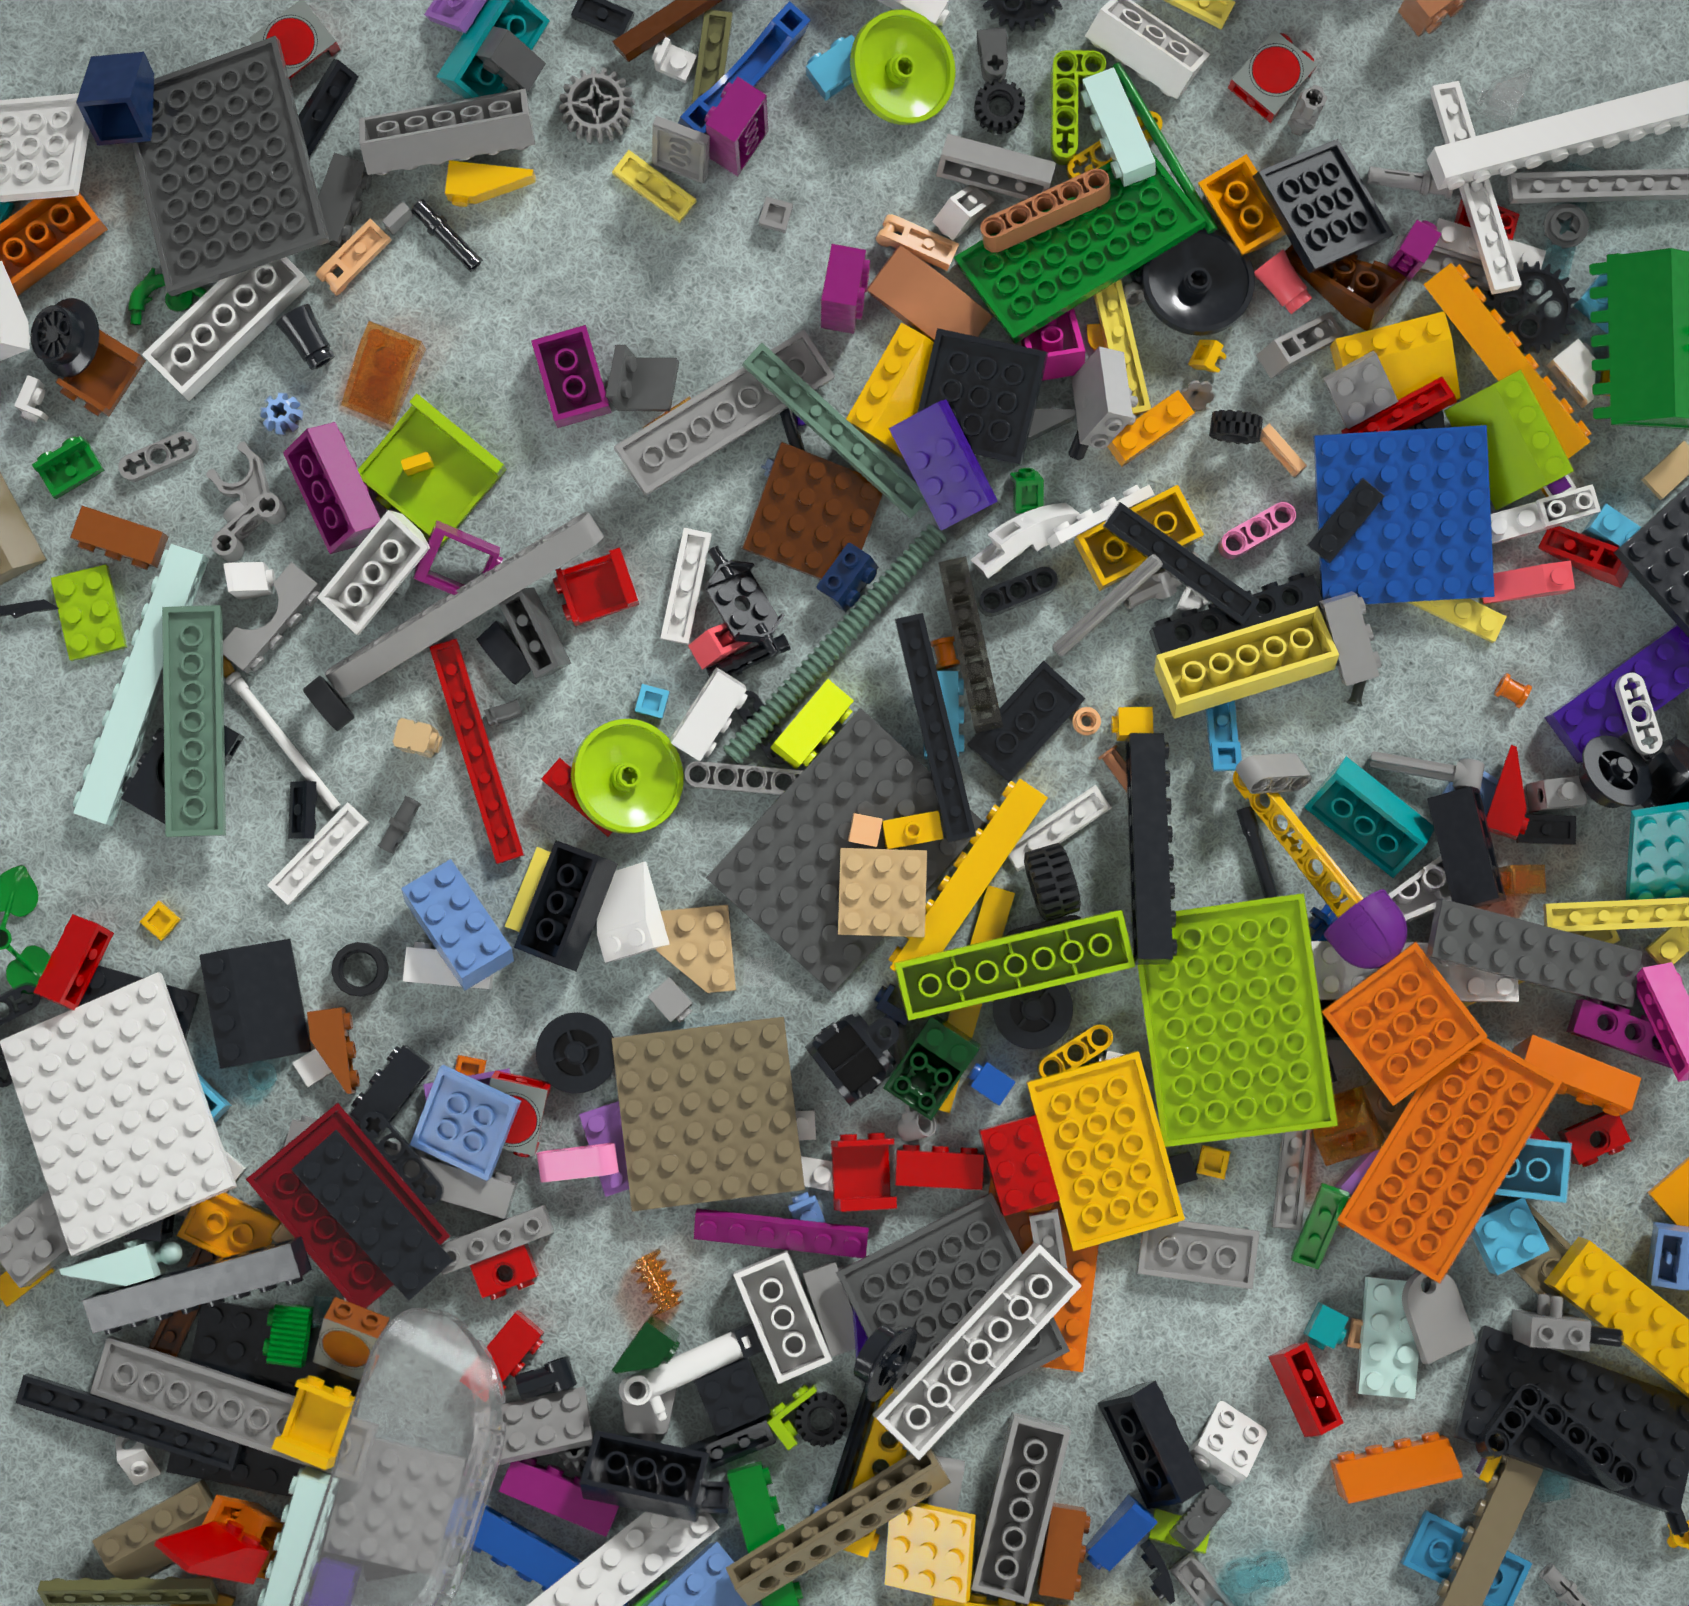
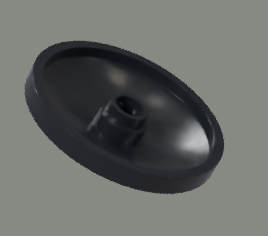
[1141,228,1255,336]

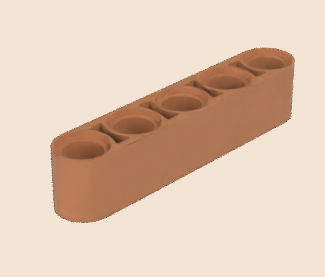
[980,169,1111,252]

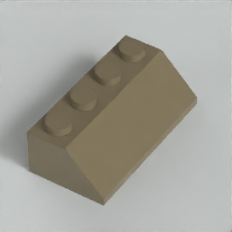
[0,472,47,585]
[92,1479,214,1579]

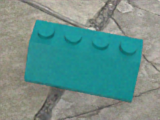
[436,0,550,99]
[1304,756,1434,878]

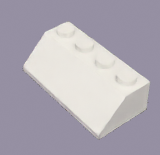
[1085,0,1210,99]
[317,510,430,635]

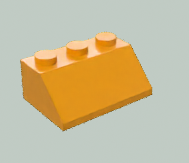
[1198,154,1286,255]

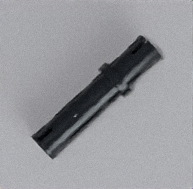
[411,199,483,272]
[706,633,791,677]

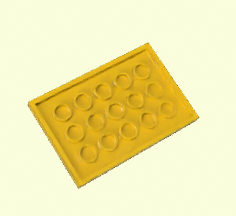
[1026,1051,1185,1251]

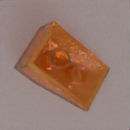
[341,321,426,426]

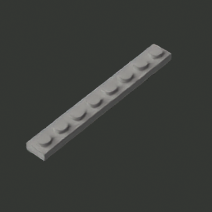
[1507,169,1689,204]

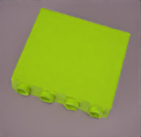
[358,393,507,547]

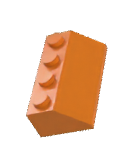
[1513,1035,1641,1116]
[1330,1432,1463,1504]

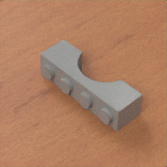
[223,562,322,674]

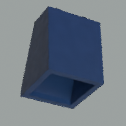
[76,52,154,146]

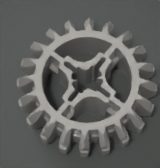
[559,66,635,144]

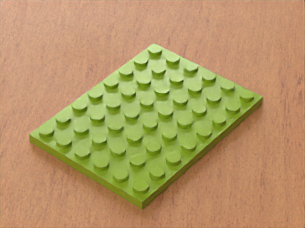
[1131,893,1338,1147]

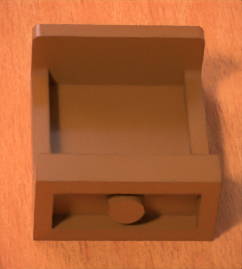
[56,329,146,417]

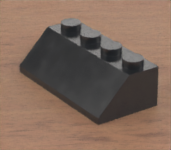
[1098,1380,1206,1509]

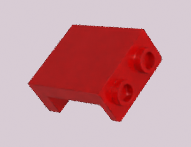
[552,547,640,626]

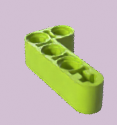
[1051,50,1106,165]

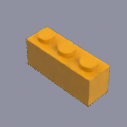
[1107,390,1195,467]

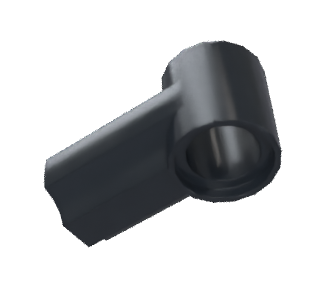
[515,1356,577,1401]

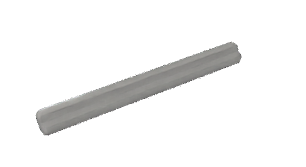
[1052,554,1163,656]

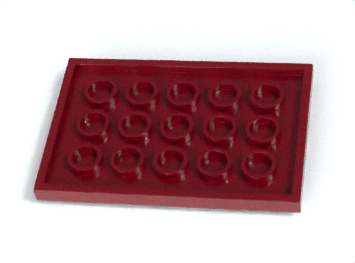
[246,1103,451,1309]

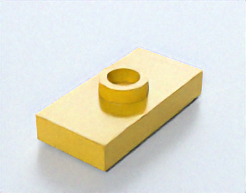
[882,811,944,849]

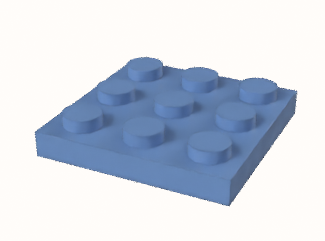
[410,1065,521,1181]

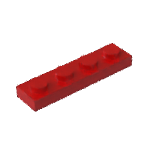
[1341,377,1457,434]

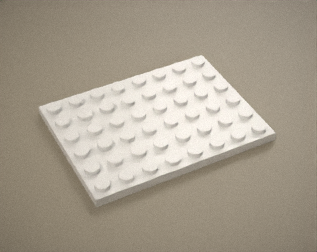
[0,972,237,1257]

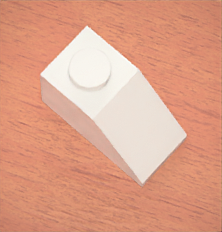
[932,185,995,241]
[1546,339,1596,408]
[224,562,276,600]

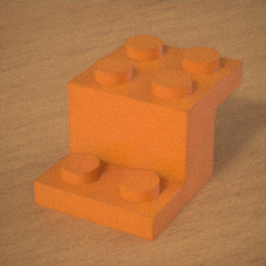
[202,1495,285,1580]

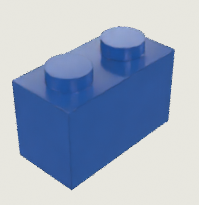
[967,1061,1016,1106]

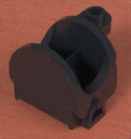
[1641,736,1689,808]
[805,1012,899,1106]

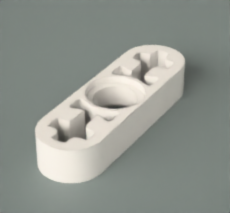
[1615,673,1663,755]

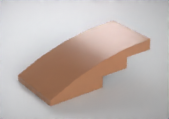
[867,245,993,342]

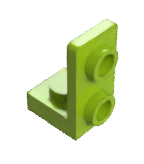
[767,1384,817,1451]

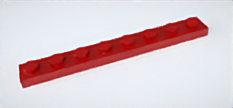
[429,638,525,864]

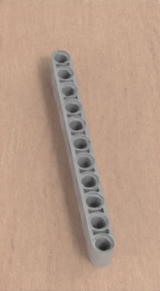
[325,512,604,698]

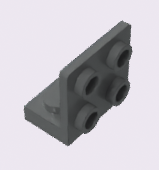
[606,345,679,412]

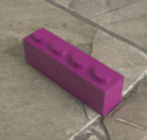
[499,1457,619,1537]

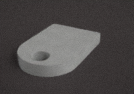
[1402,1271,1476,1364]

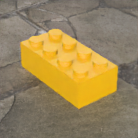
[1073,485,1204,591]

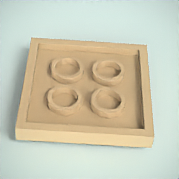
[838,848,927,937]

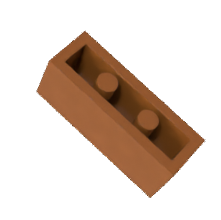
[70,506,169,570]
[1036,1502,1090,1600]

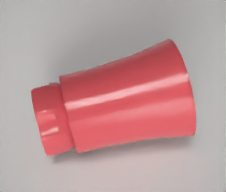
[1254,249,1312,314]

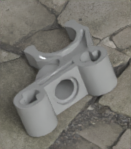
[206,442,287,562]

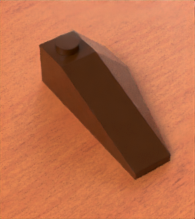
[1285,244,1407,331]

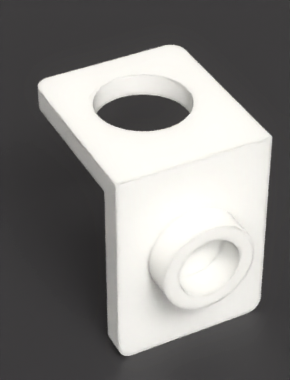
[115,1436,161,1485]

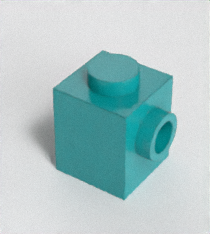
[1303,1302,1349,1350]

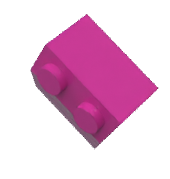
[1021,308,1085,381]

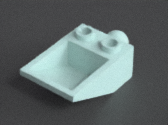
[60,1239,182,1286]

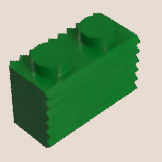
[263,1302,314,1368]

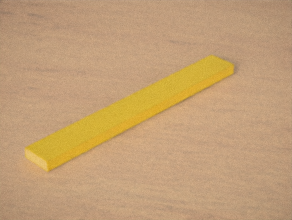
[939,885,1015,1113]

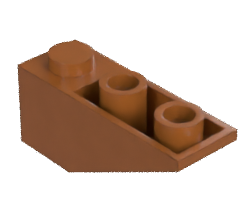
[307,1007,360,1094]

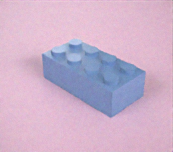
[401,859,514,991]

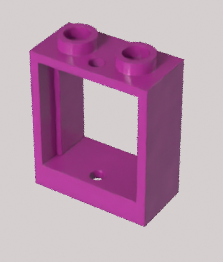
[413,520,503,595]

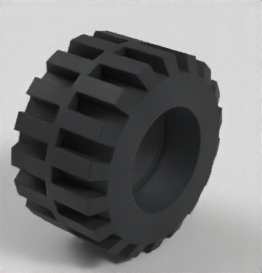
[1024,843,1081,921]

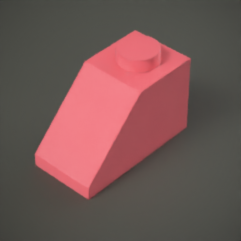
[688,623,752,670]

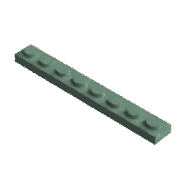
[742,343,926,519]

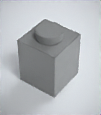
[648,977,693,1023]

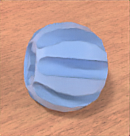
[260,393,303,435]

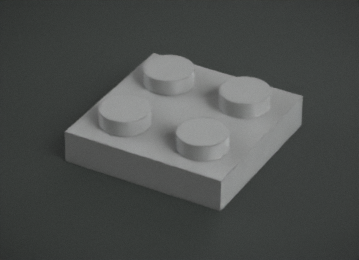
[1323,351,1399,429]

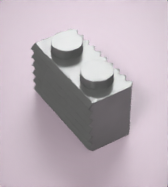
[1169,1485,1232,1552]

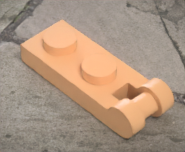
[876,214,959,271]
[316,219,392,296]

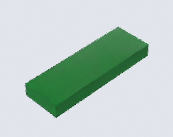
[1291,1183,1350,1270]

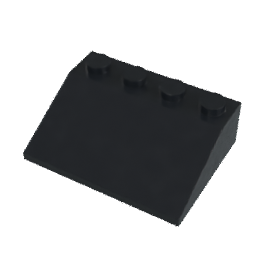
[199,939,312,1069]

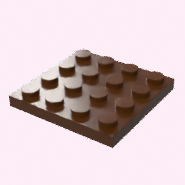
[741,442,882,580]

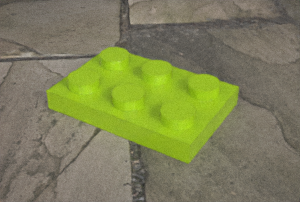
[51,564,127,661]

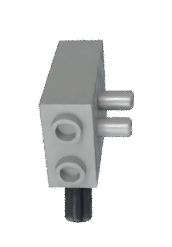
[1068,346,1138,460]
[1511,1293,1624,1351]

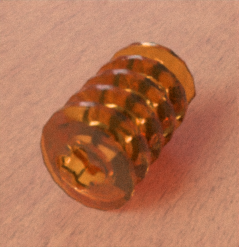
[630,1248,684,1315]

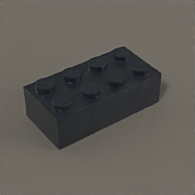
[514,840,618,972]
[580,1430,711,1522]

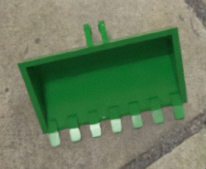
[1589,248,1689,430]

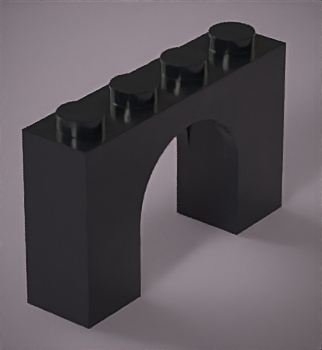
[121,725,245,824]

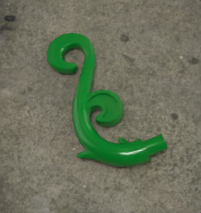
[128,267,208,325]

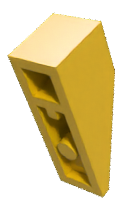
[445,160,536,207]

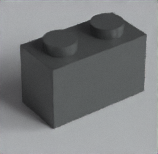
[476,27,546,92]

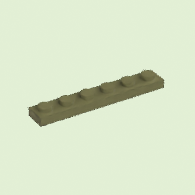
[37,1576,219,1606]

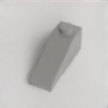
[1256,312,1345,379]

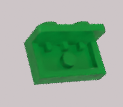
[32,436,105,499]

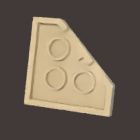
[655,905,736,993]

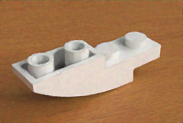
[1491,484,1601,544]
[971,503,1080,578]

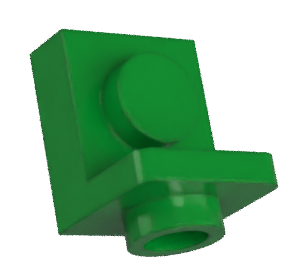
[1010,468,1044,514]

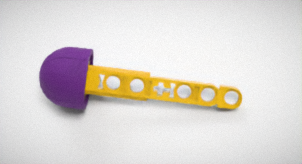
[1233,771,1407,969]

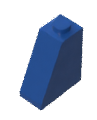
[1086,1494,1157,1572]

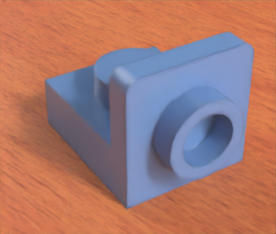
[788,1192,826,1223]

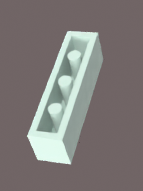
[1079,67,1156,187]

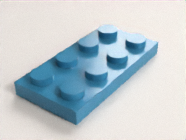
[1400,1510,1533,1606]

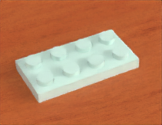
[1355,1276,1425,1399]

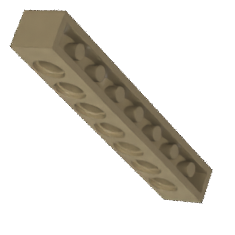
[726,1448,951,1606]

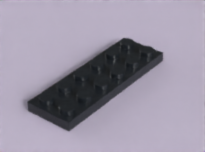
[291,1130,454,1301]

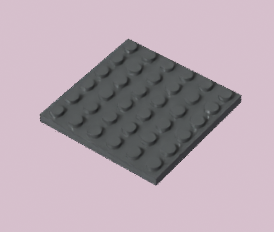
[836,1193,1070,1401]

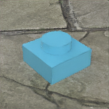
[635,684,670,720]

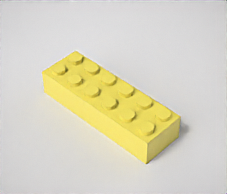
[1154,606,1339,719]

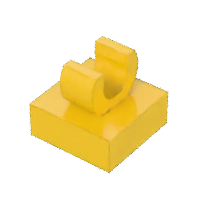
[1188,339,1227,373]

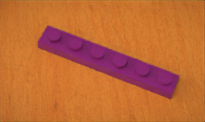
[694,1208,869,1258]

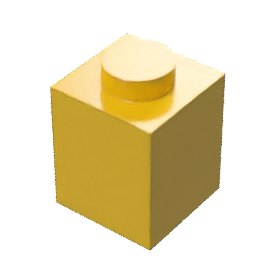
[1111,707,1154,741]

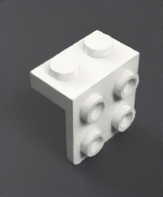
[1189,1401,1267,1488]

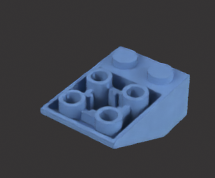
[1646,1222,1689,1290]

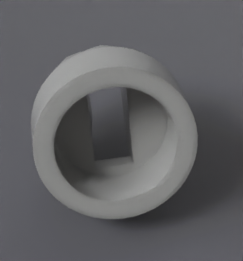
[1123,281,1145,307]

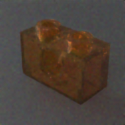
[1499,864,1546,896]

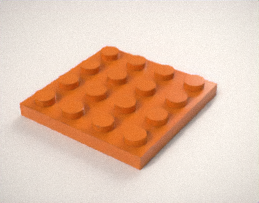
[1322,942,1488,1106]

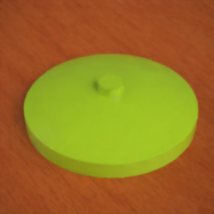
[850,9,955,125]
[571,719,684,834]

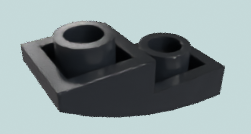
[476,621,532,685]
[1140,1539,1175,1605]

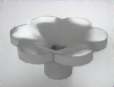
[1180,381,1214,411]

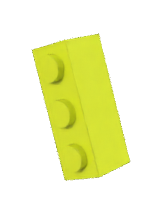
[770,679,854,770]

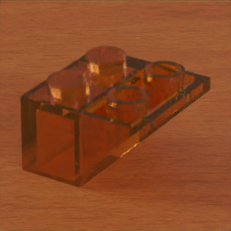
[1313,1085,1384,1166]

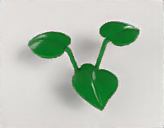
[0,865,51,994]

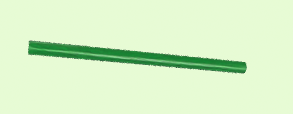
[1111,62,1218,234]

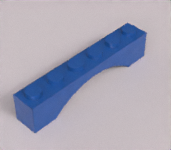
[678,1,811,134]

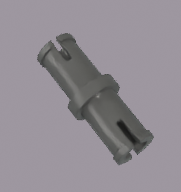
[378,795,422,854]

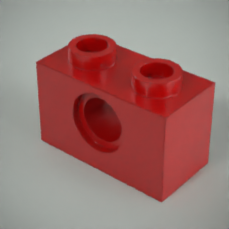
[1557,1111,1631,1167]
[470,1243,539,1301]

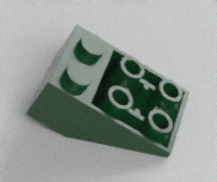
[883,1014,981,1120]

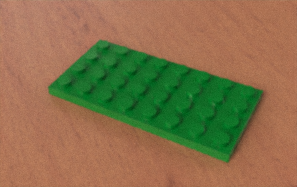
[954,151,1206,344]

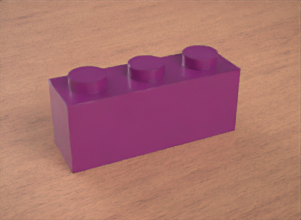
[1387,220,1442,282]

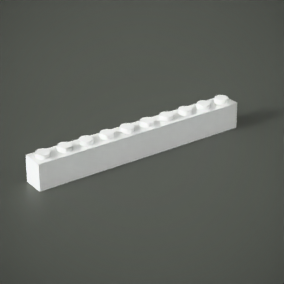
[1427,80,1689,190]

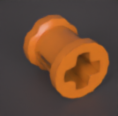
[930,636,961,670]
[1494,673,1532,708]

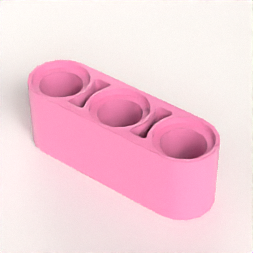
[1218,502,1296,559]
[536,1143,619,1182]

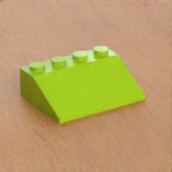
[1444,369,1574,510]

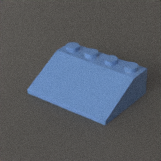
[642,1542,761,1606]

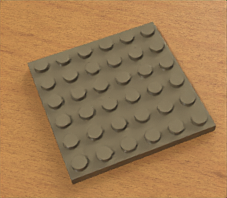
[612,1017,805,1212]

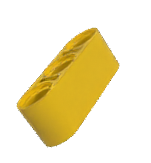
[1037,1025,1113,1078]

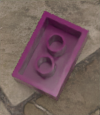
[531,325,612,428]

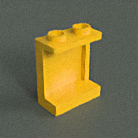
[271,1376,359,1470]

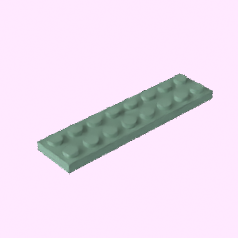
[162,605,226,837]

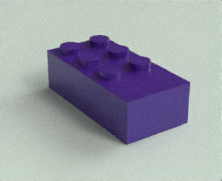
[889,399,998,531]

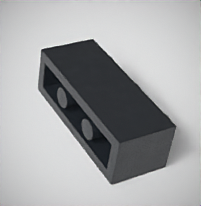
[350,1045,434,1135]

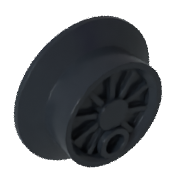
[31,298,99,378]
[1579,736,1653,808]
[992,984,1073,1049]
[536,1012,615,1094]
[853,1325,917,1401]

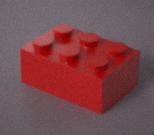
[978,1114,1060,1216]

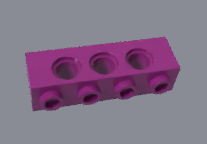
[1566,997,1672,1069]

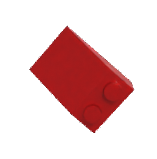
[154,1520,269,1584]

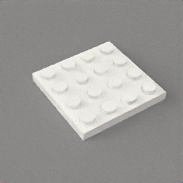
[0,93,89,202]

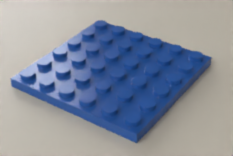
[1313,425,1495,604]

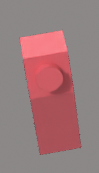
[1482,561,1575,604]

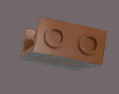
[313,1297,390,1383]

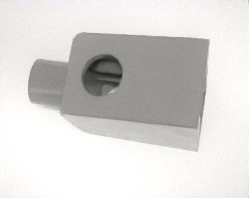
[1526,776,1587,813]
[621,1382,677,1442]

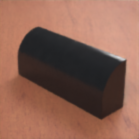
[1427,786,1507,908]

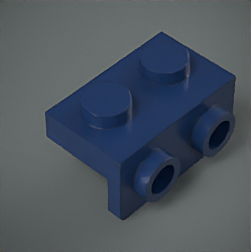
[816,543,879,613]

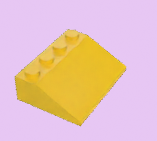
[1330,311,1461,400]
[846,323,934,460]

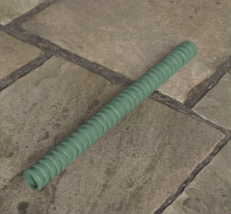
[723,524,947,765]

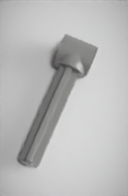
[1369,751,1485,791]
[890,1027,936,1142]

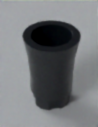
[276,304,335,370]

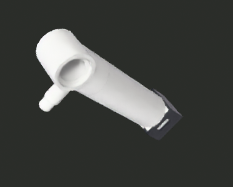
[619,1324,763,1421]

